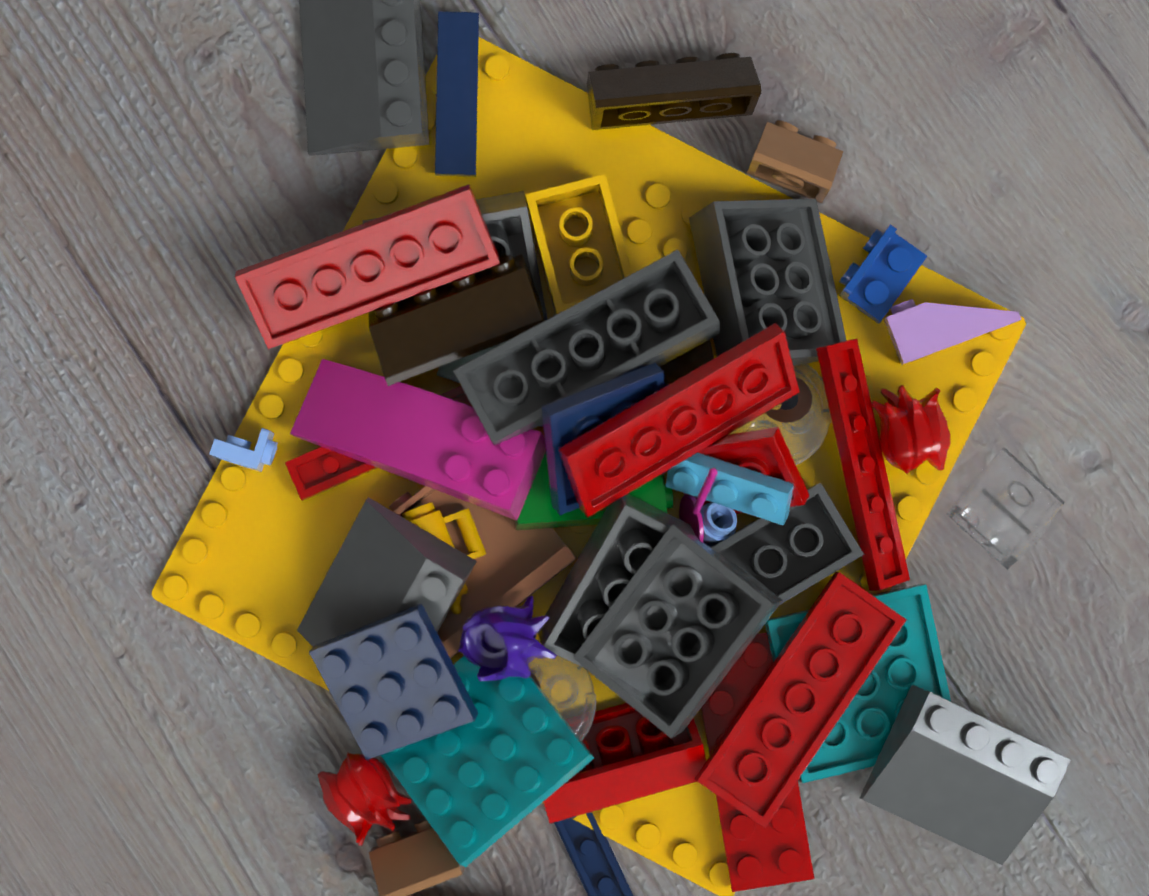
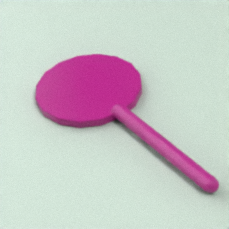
[679,468,717,543]

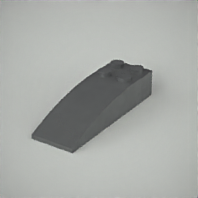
[453,250,720,445]

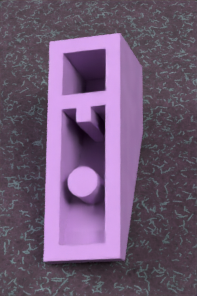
[884,299,1021,365]

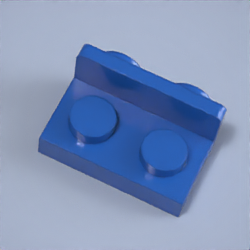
[839,224,927,324]

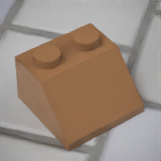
[747,120,843,203]
[369,819,465,896]

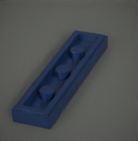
[435,11,479,177]
[554,812,633,896]

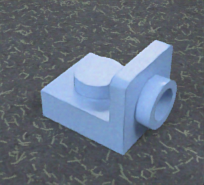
[209,428,278,472]

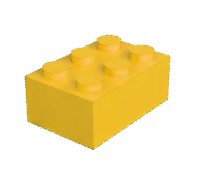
[525,174,632,315]

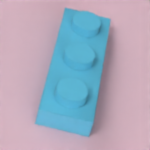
[666,453,794,525]

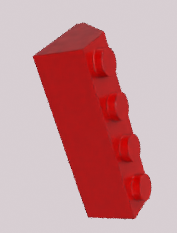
[543,703,706,824]

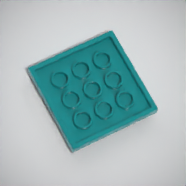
[765,584,951,783]
[381,656,594,867]

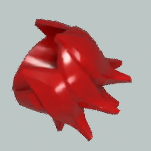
[871,385,951,474]
[318,753,413,846]

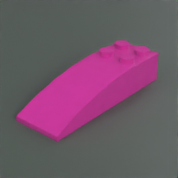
[290,359,546,520]

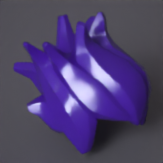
[458,596,557,681]

